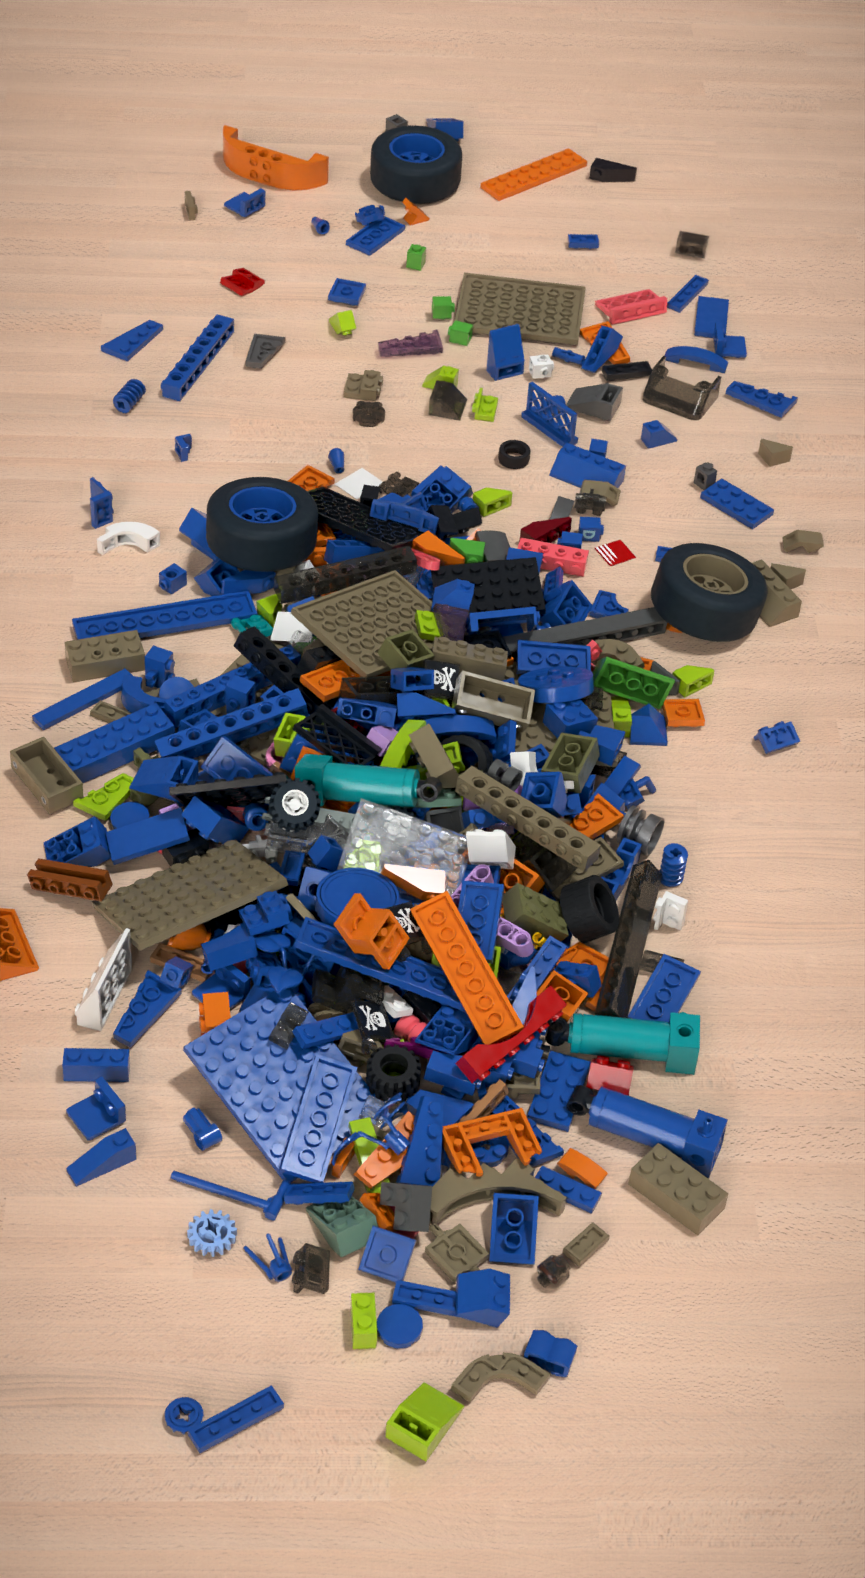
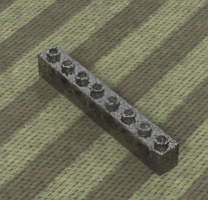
[274,546,417,604]

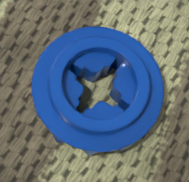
[165,1397,204,1435]

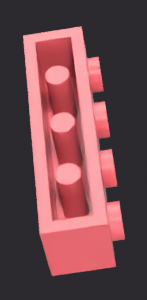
[517,538,589,577]

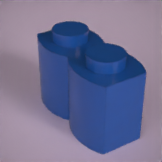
[524,1330,577,1377]

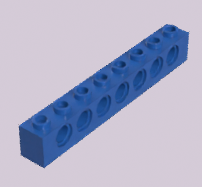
[161,314,234,401]
[165,644,301,728]
[155,688,308,759]

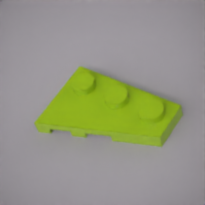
[73,773,134,821]

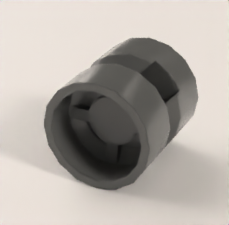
[487,759,523,792]

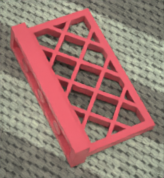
[595,289,667,325]

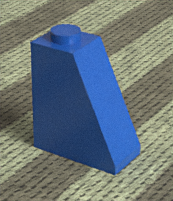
[406,1089,474,1126]

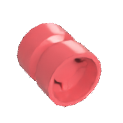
[394,1013,427,1042]

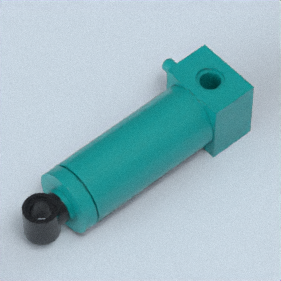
[295,754,442,807]
[545,1012,700,1075]

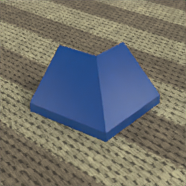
[629,704,668,746]

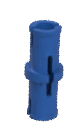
[552,347,585,366]

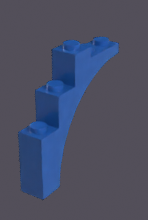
[201,895,295,972]
[424,1027,548,1096]

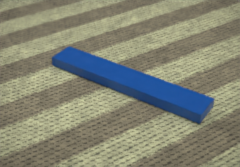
[32,669,133,730]

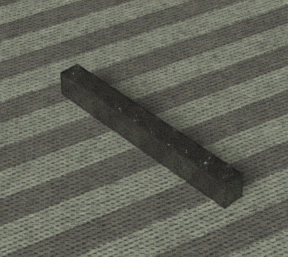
[595,860,662,1018]

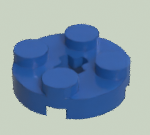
[355,205,385,226]
[471,1136,509,1167]

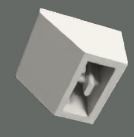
[466,829,516,869]

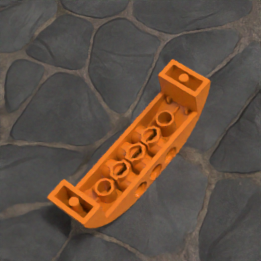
[223,125,329,190]

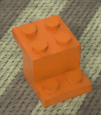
[333,893,410,970]

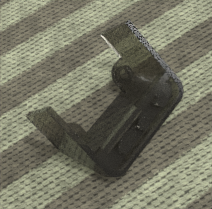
[643,356,721,420]

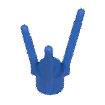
[243,1233,292,1282]

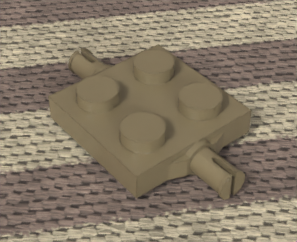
[425,1223,489,1282]

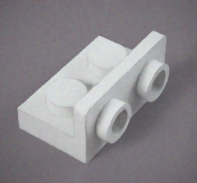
[653,891,688,931]

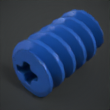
[113,379,146,413]
[658,843,688,887]

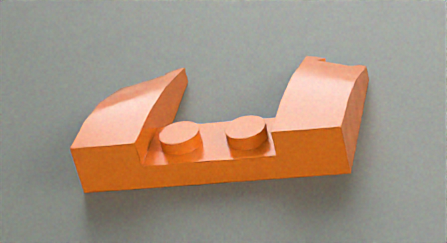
[442,1108,542,1177]

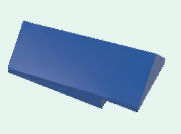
[179,507,218,560]

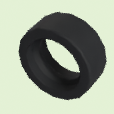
[498,440,531,469]

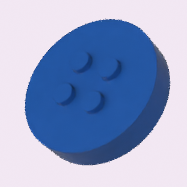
[518,666,594,703]
[315,868,400,928]

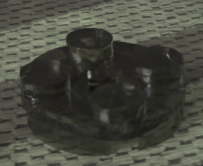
[352,401,385,427]

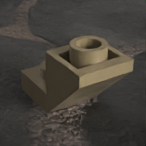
[579,480,621,506]
[782,530,824,553]

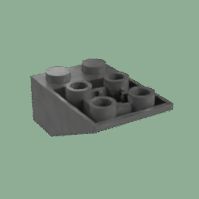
[566,383,623,421]

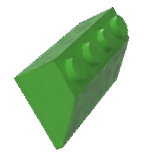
[593,657,675,709]

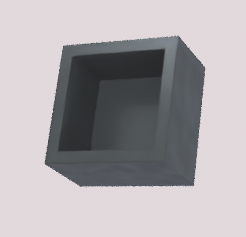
[416,806,467,850]

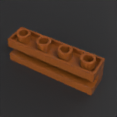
[27,858,113,901]

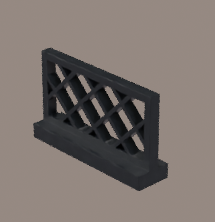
[292,704,382,766]

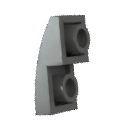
[550,496,574,519]

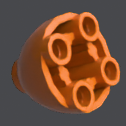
[167,923,212,951]

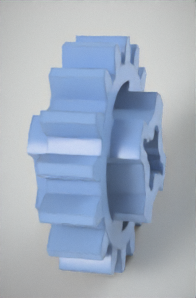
[187,1209,237,1257]

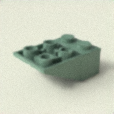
[306,1196,378,1257]

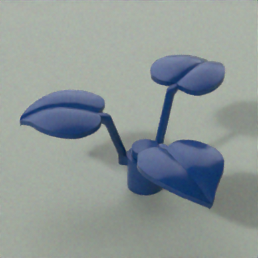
[255,932,332,994]
[332,1092,411,1166]

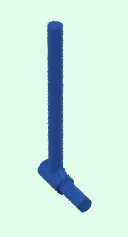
[171,1170,291,1220]

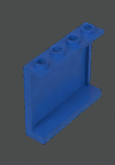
[464,607,540,635]

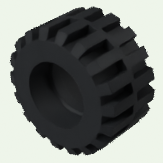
[366,1045,421,1104]

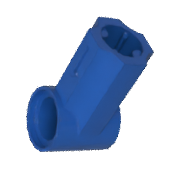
[183,1107,222,1151]

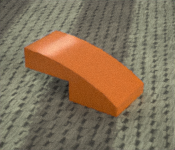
[557,1148,608,1189]

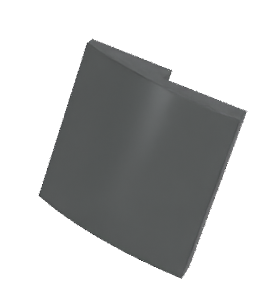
[475,530,510,562]

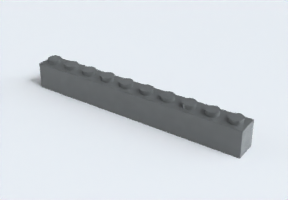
[503,607,667,662]

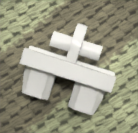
[242,834,279,864]

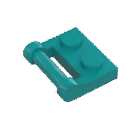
[231,615,273,637]

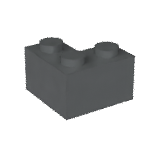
[380,1182,432,1232]

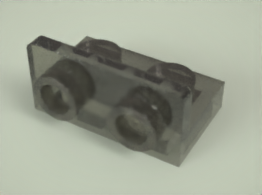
[292,1243,330,1294]

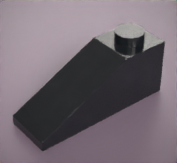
[589,158,637,182]

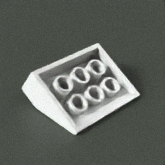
[75,928,132,1031]

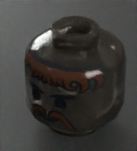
[536,1255,571,1289]

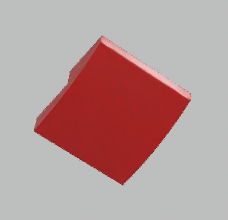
[220,268,265,296]

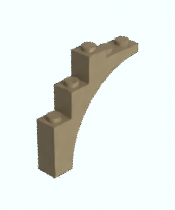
[429,1158,567,1225]

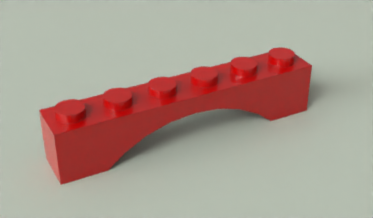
[455,986,567,1083]

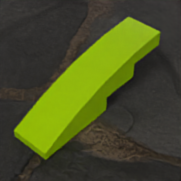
[380,720,426,768]
[348,1117,389,1193]

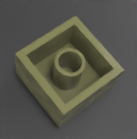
[378,629,435,669]

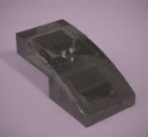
[268,1002,309,1050]

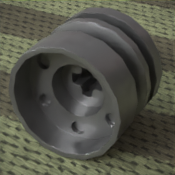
[616,806,665,856]

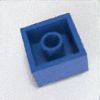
[543,699,598,739]

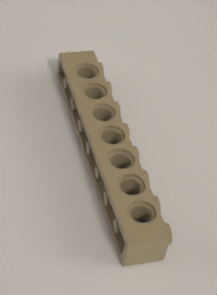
[455,766,601,872]

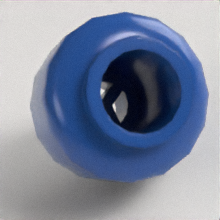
[242,803,269,831]

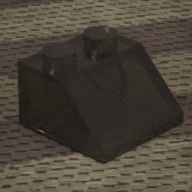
[429,380,467,421]

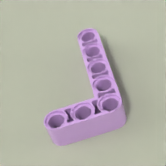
[451,864,534,957]

